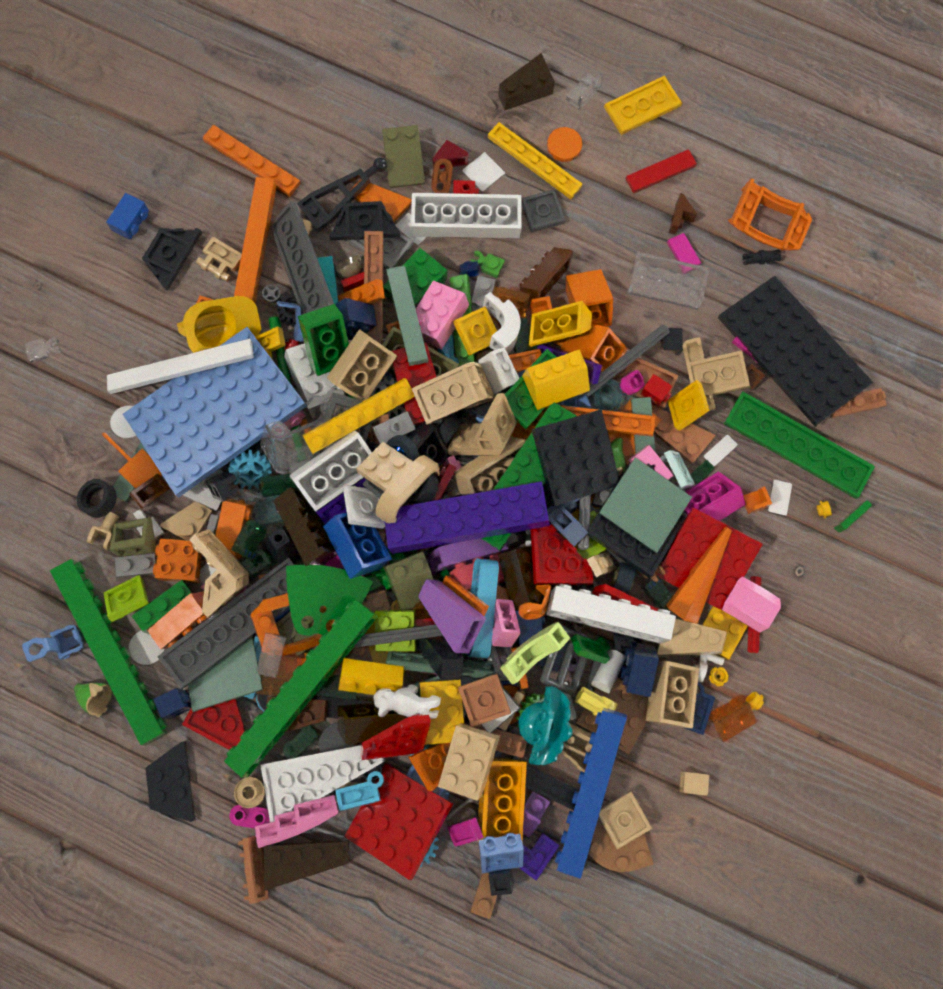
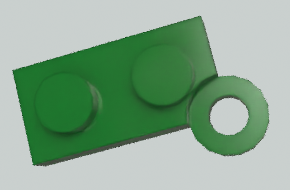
[571,634,610,664]

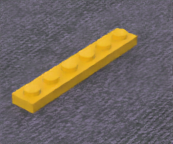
[488,122,582,200]
[302,378,415,454]

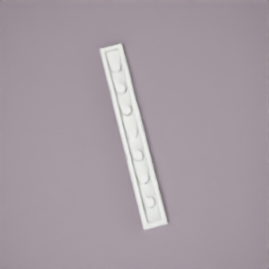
[107,339,254,394]

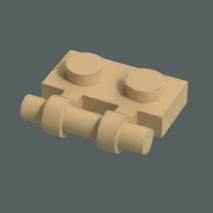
[196,237,242,282]

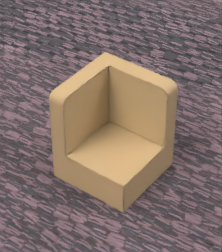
[679,772,709,795]

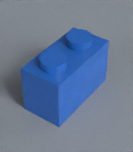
[106,193,149,240]

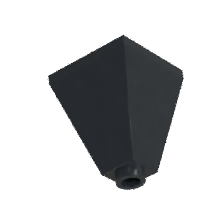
[260,524,302,566]

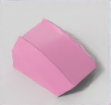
[722,576,781,632]

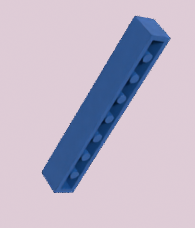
[555,708,627,879]

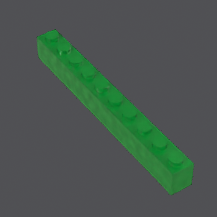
[50,559,168,746]
[224,599,378,778]

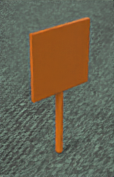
[102,432,162,489]

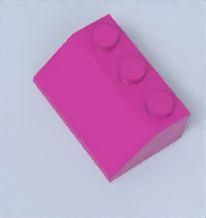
[683,471,745,521]

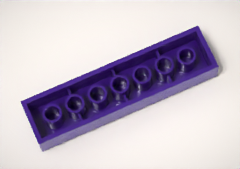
[384,482,550,554]

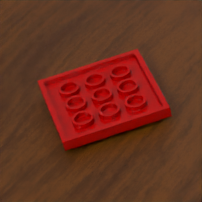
[656,507,763,611]
[344,763,453,880]

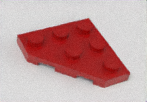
[531,524,593,585]
[182,699,245,750]
[360,714,431,760]

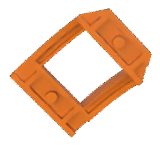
[728,178,812,250]
[250,593,335,656]

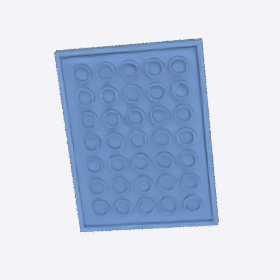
[123,327,307,498]

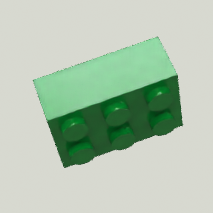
[383,248,448,309]
[298,304,349,376]

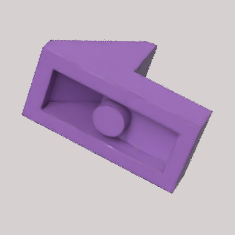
[523,791,550,837]

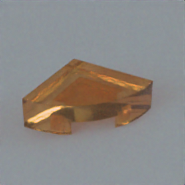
[411,601,430,620]

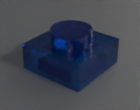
[459,261,479,277]

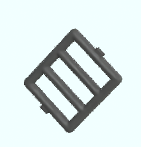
[540,625,601,697]

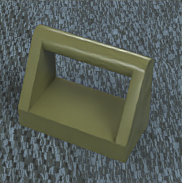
[110,517,156,557]

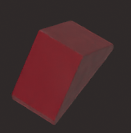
[433,140,469,169]

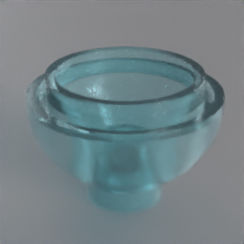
[594,379,629,412]

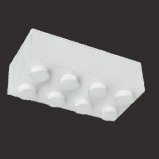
[289,430,372,511]

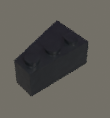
[416,626,463,680]

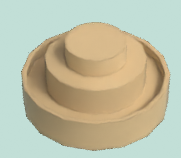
[234,777,265,808]

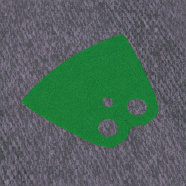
[286,565,373,636]

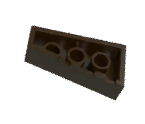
[273,487,337,566]
[264,840,351,891]

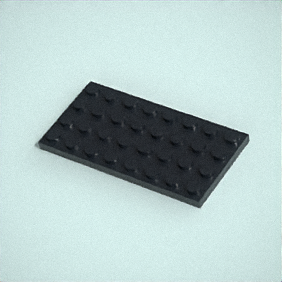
[718,276,874,427]

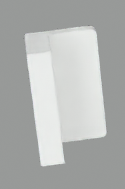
[479,347,519,394]

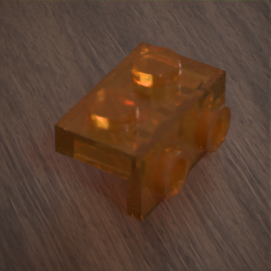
[492,286,530,321]
[709,696,757,742]

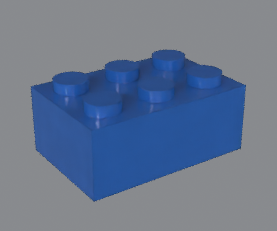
[323,512,392,579]

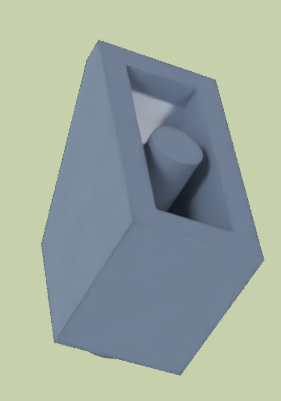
[547,504,588,546]

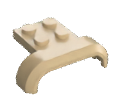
[683,337,750,411]
[356,442,440,523]

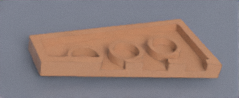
[651,404,716,465]

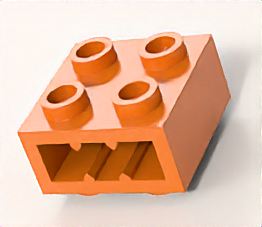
[153,539,202,583]

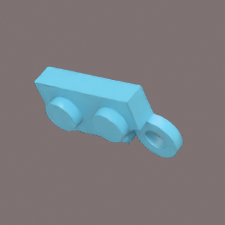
[335,771,384,811]

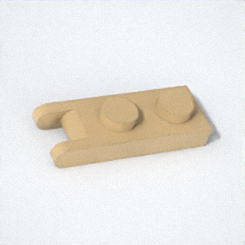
[587,552,617,577]

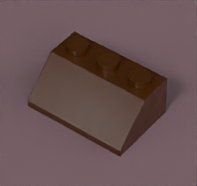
[519,247,573,303]

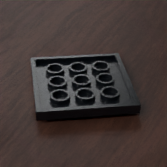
[531,409,620,506]
[587,471,687,578]

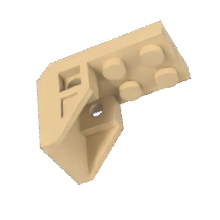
[412,362,495,424]
[447,393,517,455]
[189,529,249,618]

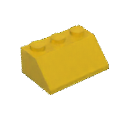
[529,301,592,347]
[522,350,590,411]
[338,658,404,695]

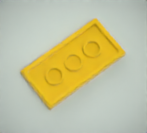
[604,75,682,135]

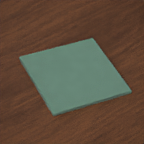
[599,457,692,553]
[188,636,263,712]

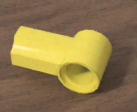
[575,687,618,716]

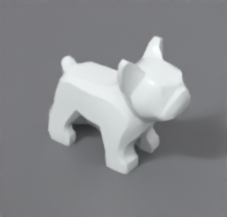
[374,684,441,719]

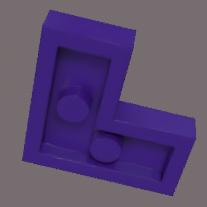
[519,833,560,881]

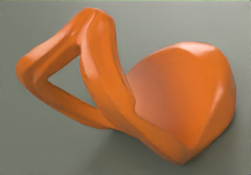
[518,585,551,620]

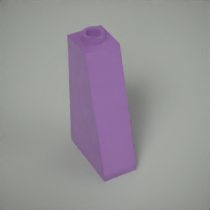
[427,539,508,575]
[418,579,486,653]

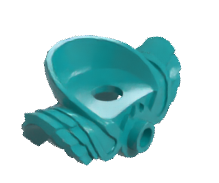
[519,686,572,765]

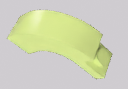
[500,622,570,685]

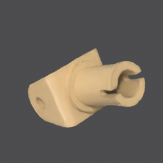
[87,512,119,550]

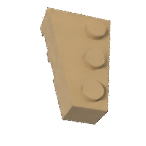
[657,618,727,657]
[561,723,592,772]

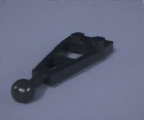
[297,157,387,232]

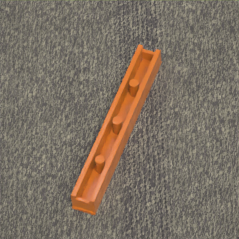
[234,177,276,304]

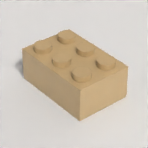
[327,329,397,401]
[645,661,699,728]
[438,723,500,801]

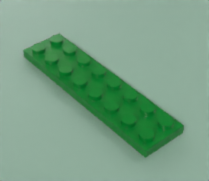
[723,391,875,499]
[480,403,577,551]

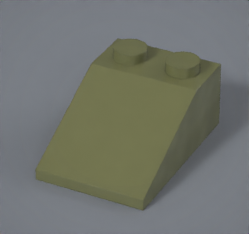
[382,125,425,188]
[383,551,433,617]

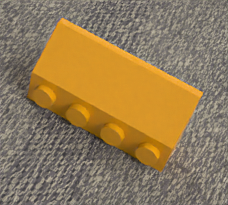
[477,757,527,842]

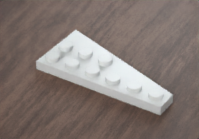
[261,745,384,823]

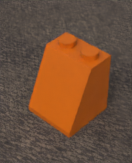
[565,269,613,327]
[560,324,628,373]

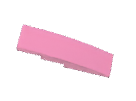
[255,795,338,848]

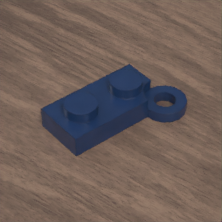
[684,682,715,735]

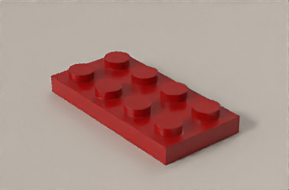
[391,342,447,425]

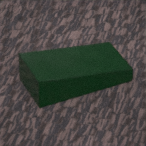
[690,459,715,484]

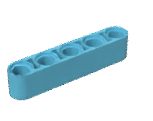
[466,558,499,658]

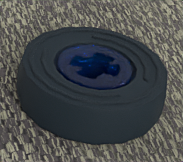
[386,435,419,461]

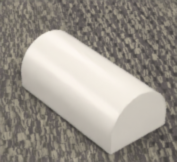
[591,650,625,694]

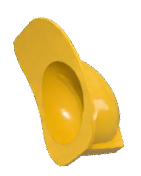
[177,296,261,353]

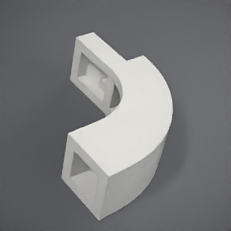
[483,292,521,354]

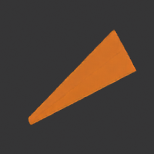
[666,527,732,624]

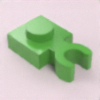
[470,251,505,278]

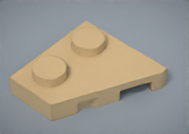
[160,501,213,541]

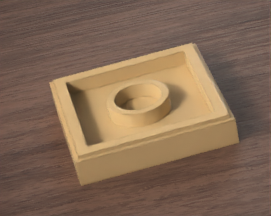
[599,791,652,849]

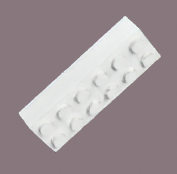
[411,193,521,238]
[545,584,676,644]

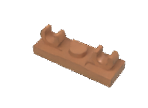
[832,388,887,418]
[469,724,528,759]
[238,835,269,904]

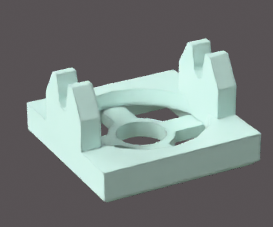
[659,450,695,490]

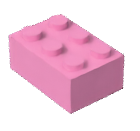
[416,281,469,350]

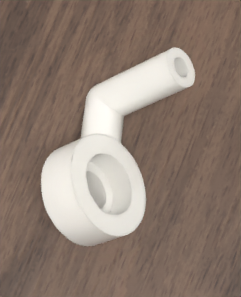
[693,654,725,683]

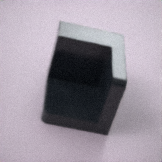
[660,328,683,355]
[488,869,514,896]

